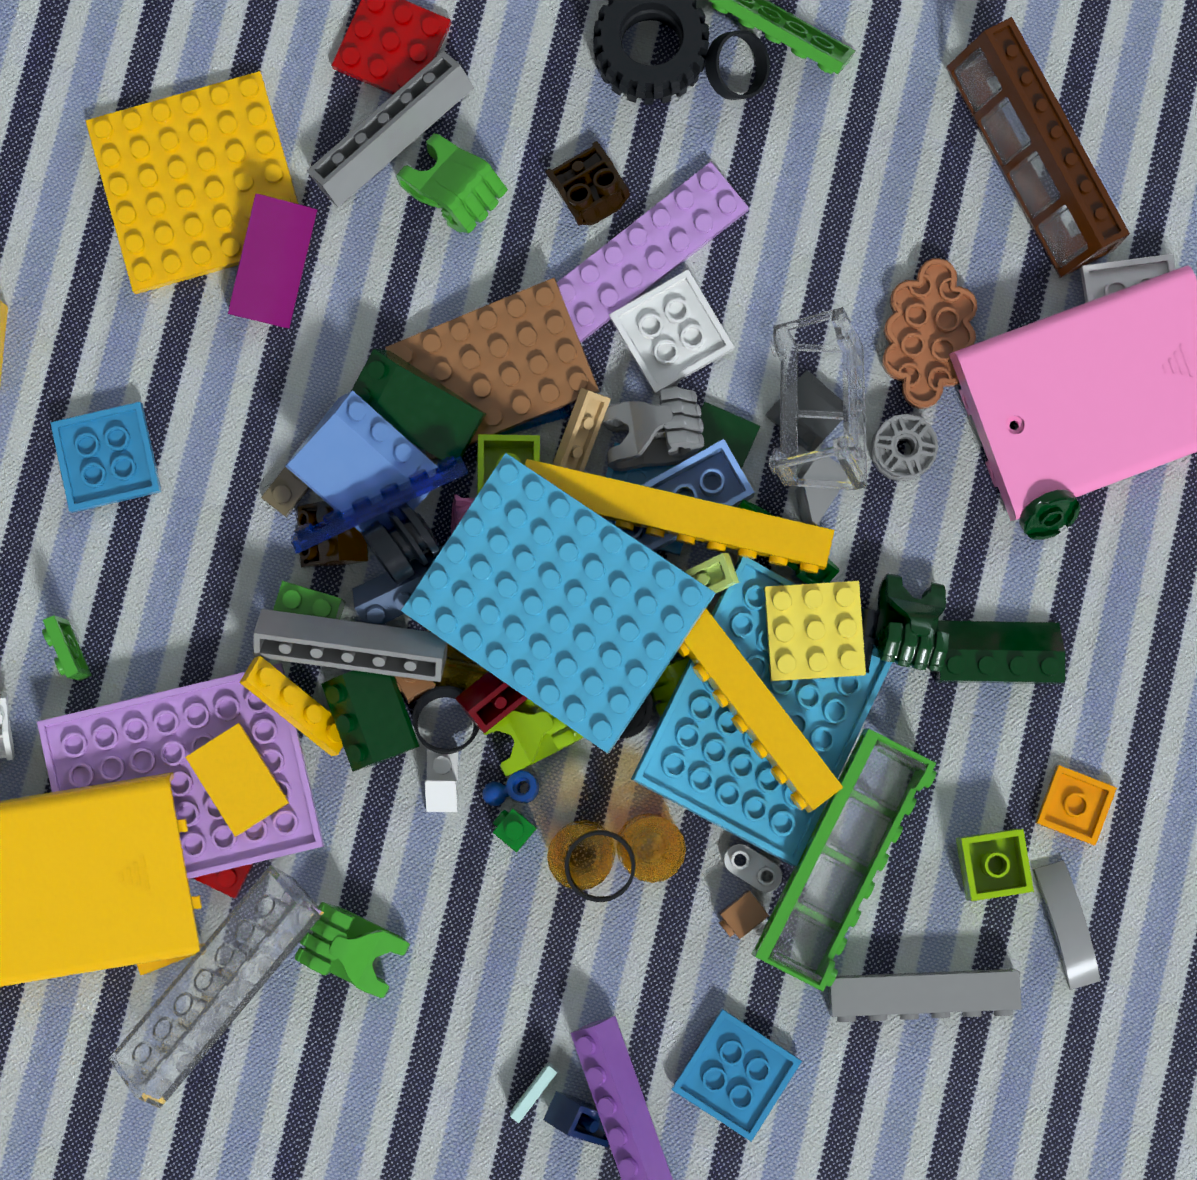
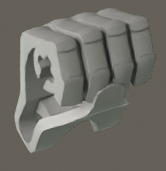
[602,387,704,471]

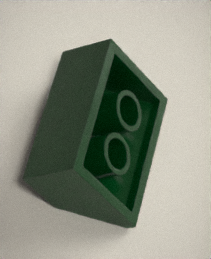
[321,670,420,772]

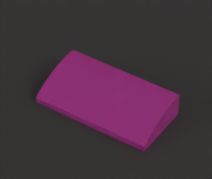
[228,193,318,329]

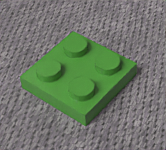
[42,615,92,681]

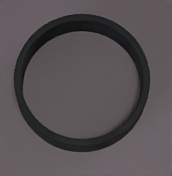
[705,30,770,100]
[565,830,636,902]

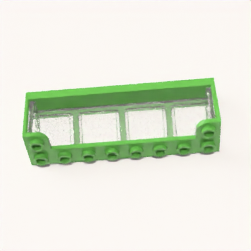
[751,728,937,991]

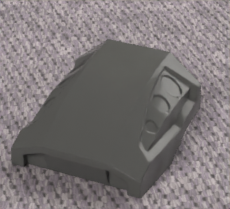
[765,371,854,454]

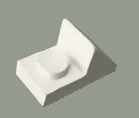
[425,749,459,812]

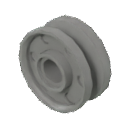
[870,414,938,482]

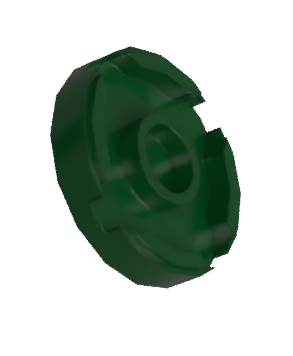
[1019,490,1081,540]

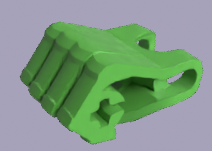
[396,133,508,233]
[295,902,410,998]

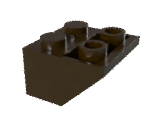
[297,501,368,567]

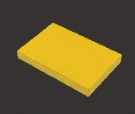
[185,723,290,837]

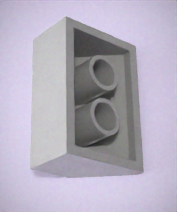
[794,452,852,526]

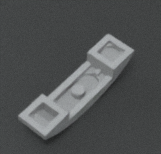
[1033,860,1100,990]

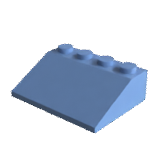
[285,390,444,532]

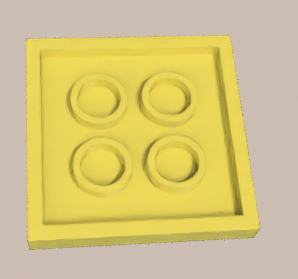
[764,581,866,681]

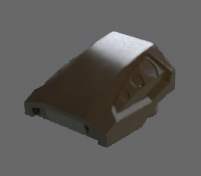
[545,141,630,226]

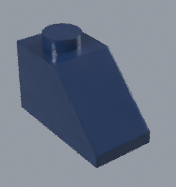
[543,1091,609,1147]

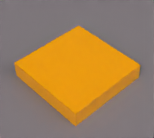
[1035,765,1117,846]

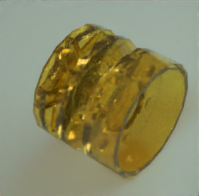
[616,813,686,883]
[547,819,616,890]

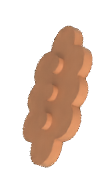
[882,258,977,409]

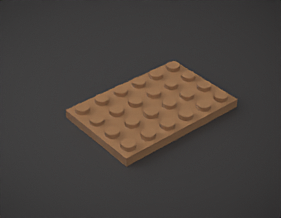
[385,278,600,461]

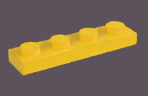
[239,656,343,757]

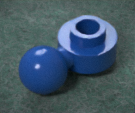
[482,771,539,806]

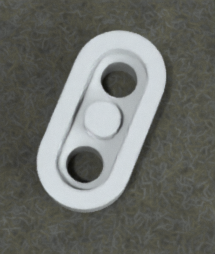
[724,844,782,892]

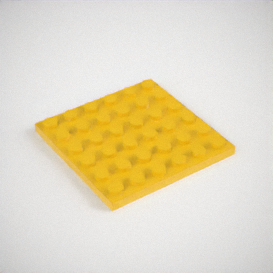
[85,71,310,294]

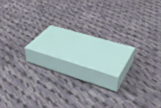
[510,1062,558,1123]

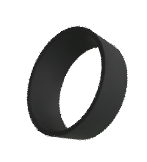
[412,686,479,754]

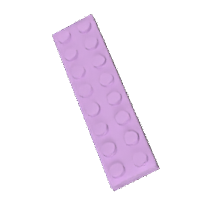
[557,162,749,342]

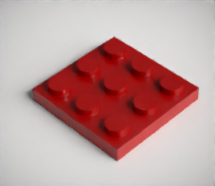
[331,0,452,95]

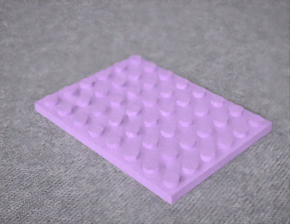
[37,663,324,879]

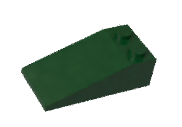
[351,349,486,467]

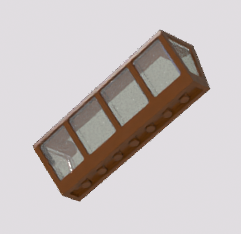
[946,17,1130,278]

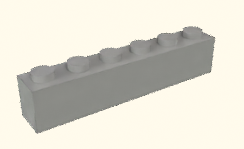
[307,51,474,207]
[254,609,448,682]
[828,969,1022,1022]

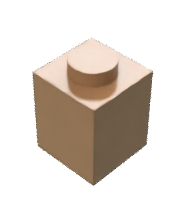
[718,890,769,939]

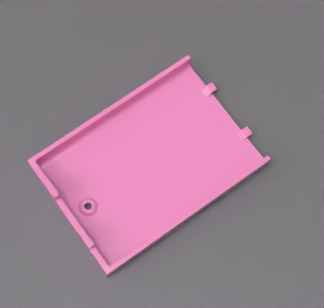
[949,265,1197,521]

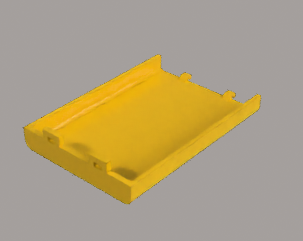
[0,772,205,987]

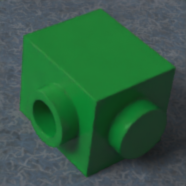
[492,808,537,853]

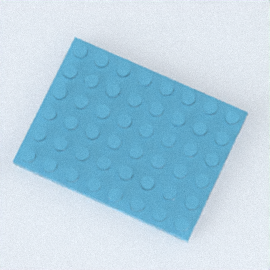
[401,453,716,753]
[631,556,892,866]

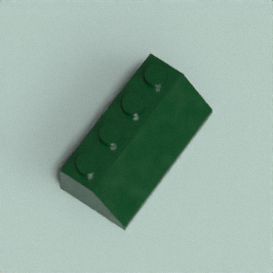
[935,620,1065,684]

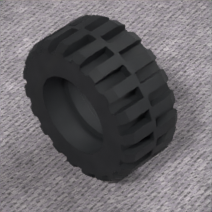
[593,0,709,105]

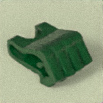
[872,573,949,672]

